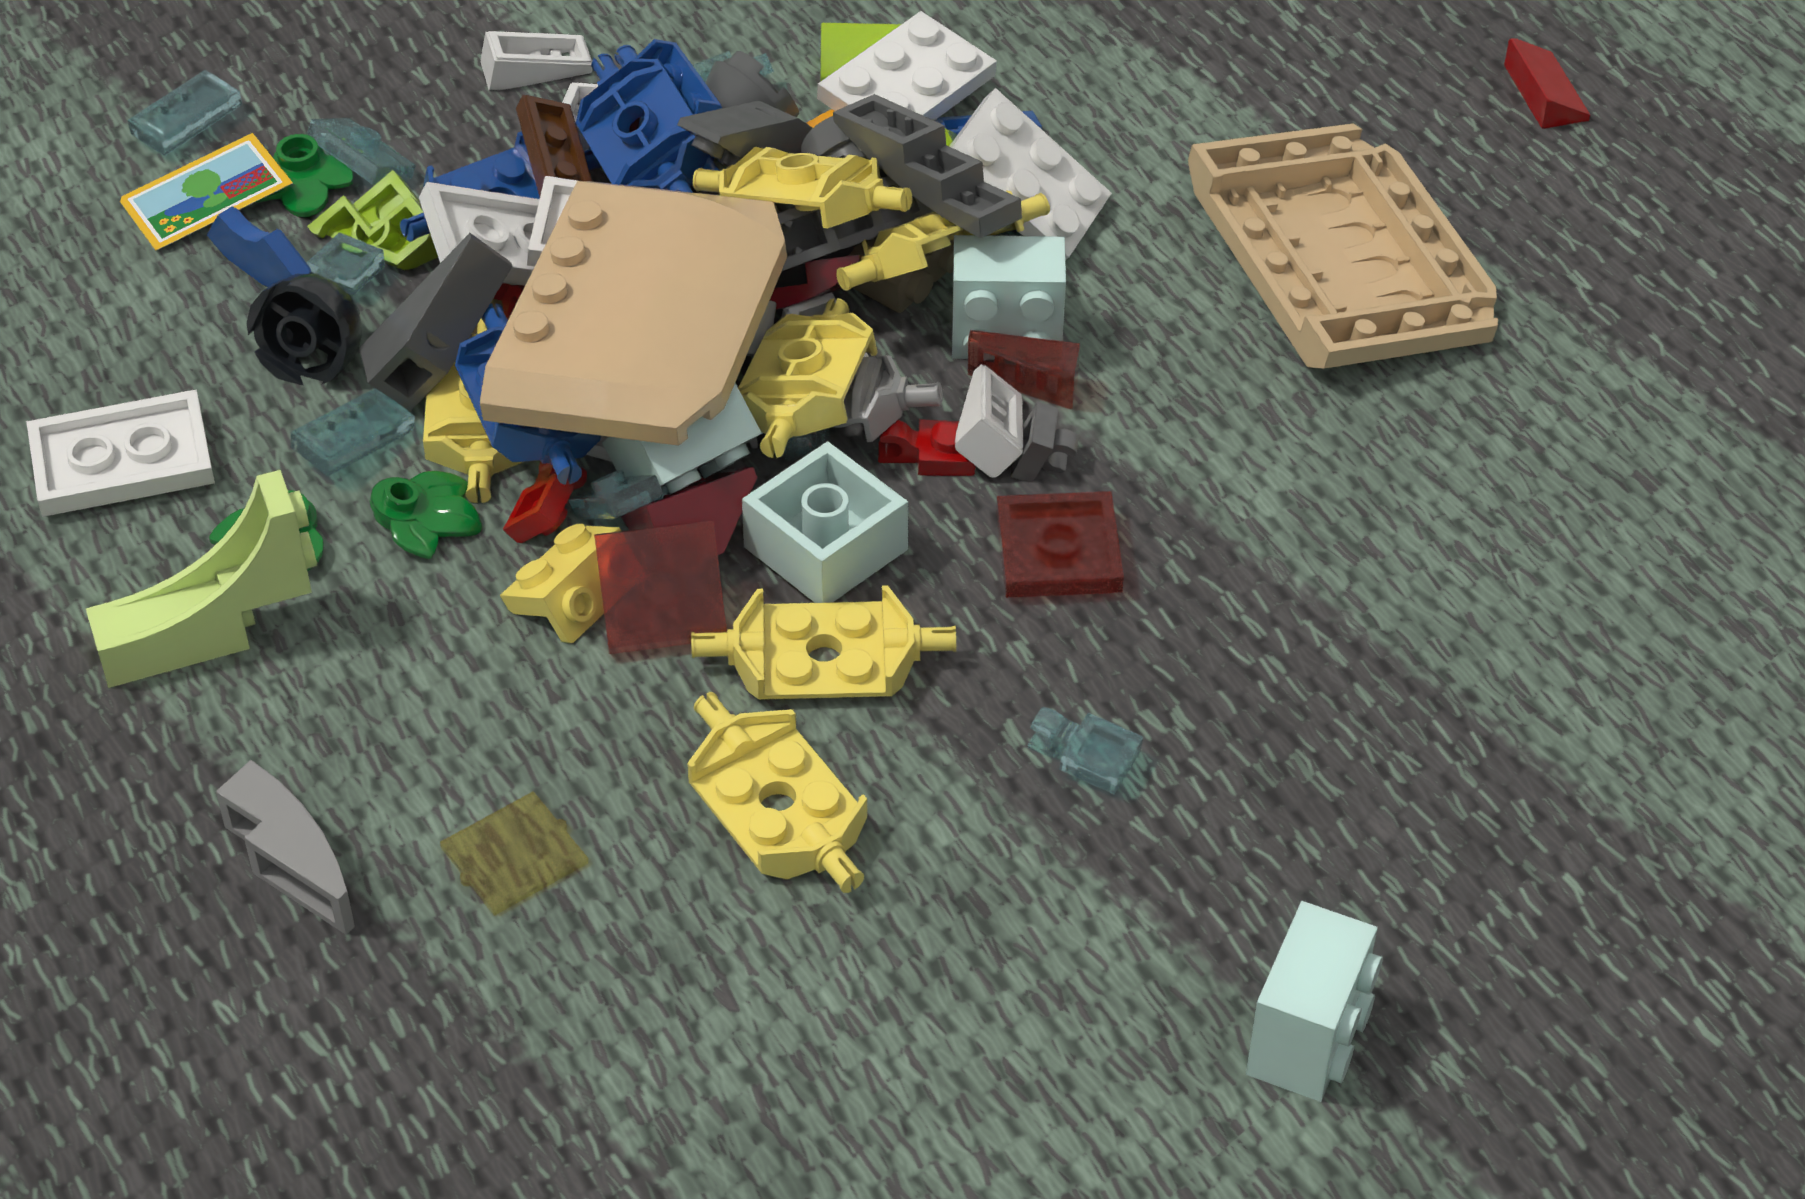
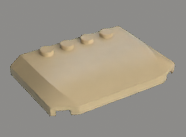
[1188,123,1498,369]
[480,181,787,446]

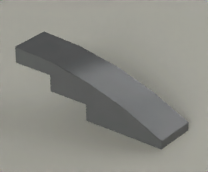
[833,94,1022,238]
[777,175,932,272]

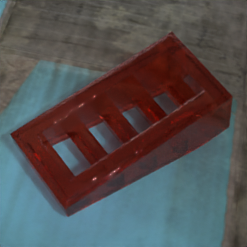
[967,330,1080,409]

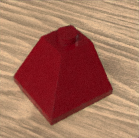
[618,467,757,580]

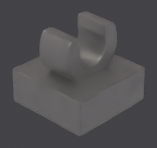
[1011,401,1079,482]

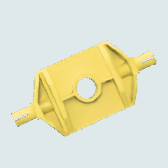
[693,147,912,229]
[836,190,1050,291]
[738,298,878,458]
[423,319,522,503]
[691,585,956,699]
[687,692,867,893]

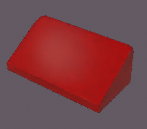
[1504,38,1590,129]

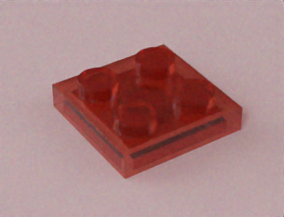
[996,491,1124,598]
[594,520,727,654]

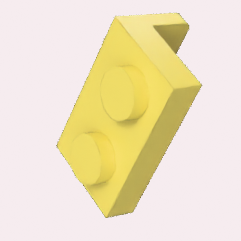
[500,524,644,643]

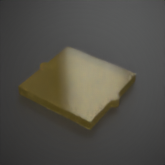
[440,791,588,916]

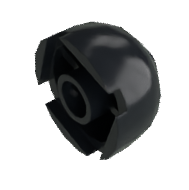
[246,273,362,386]

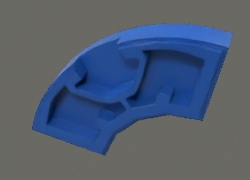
[207,206,311,287]

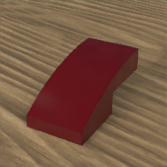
[769,255,864,311]

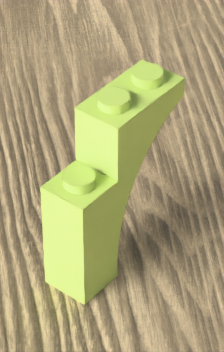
[86,470,317,688]

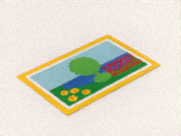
[120,133,293,251]

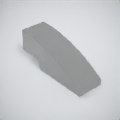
[216,760,355,935]

